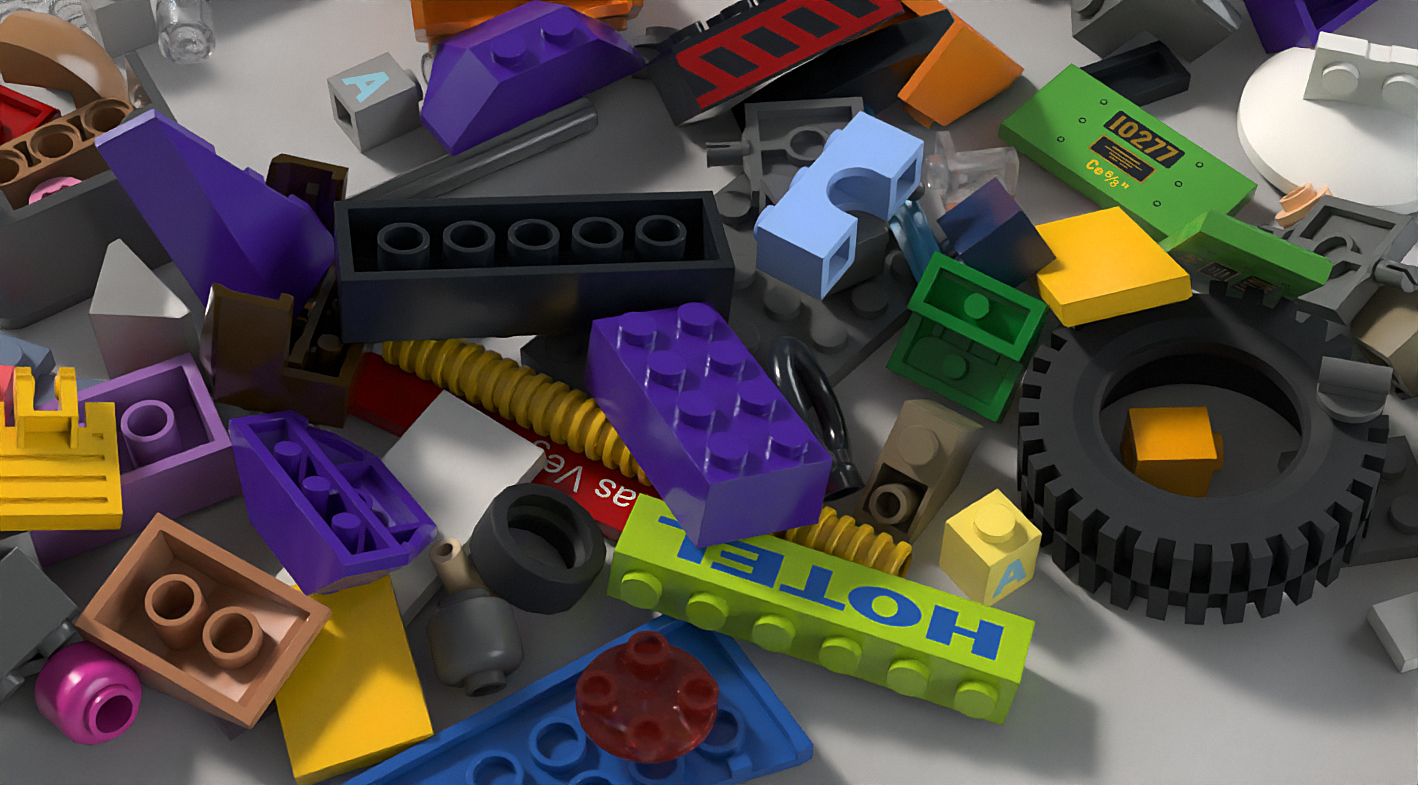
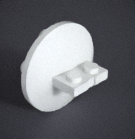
[1237,31,1418,215]

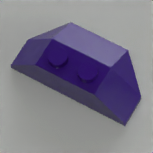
[421,0,645,157]
[228,410,438,596]

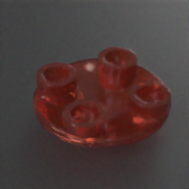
[575,630,720,763]

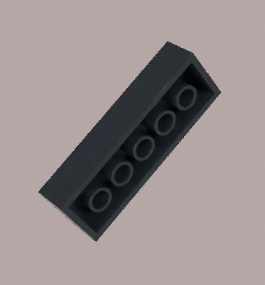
[334,191,736,344]

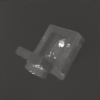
[925,131,1020,213]

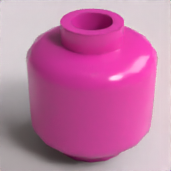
[34,640,143,746]

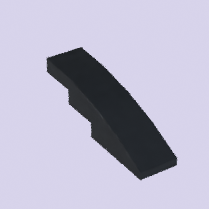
[731,9,955,134]

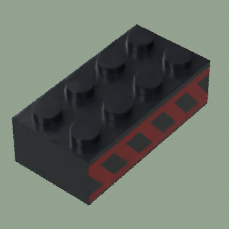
[645,0,905,126]

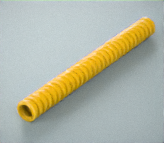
[382,338,913,579]

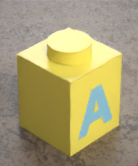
[939,488,1042,606]

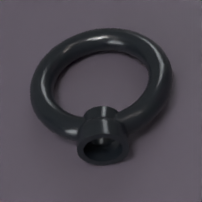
[767,336,865,503]

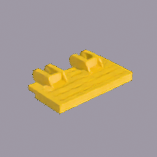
[0,367,123,531]

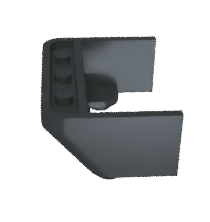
[0,51,178,329]

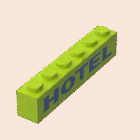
[606,493,1036,726]

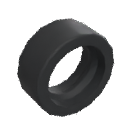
[469,482,607,615]

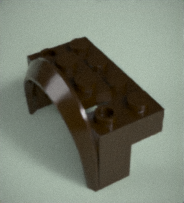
[198,153,374,429]

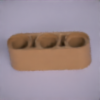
[0,97,134,211]

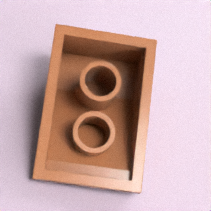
[73,512,332,730]

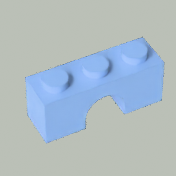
[753,111,924,301]

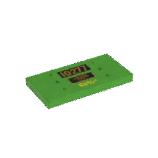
[998,63,1258,244]
[1158,208,1334,309]

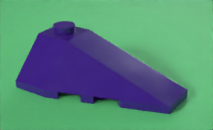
[94,108,334,322]

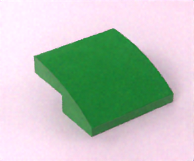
[885,251,1050,424]

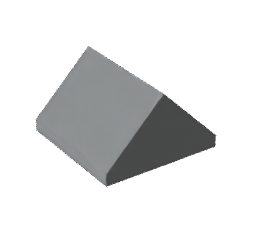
[88,238,213,394]

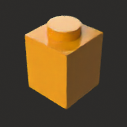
[1119,406,1224,497]

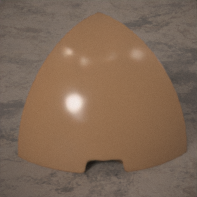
[0,10,130,109]

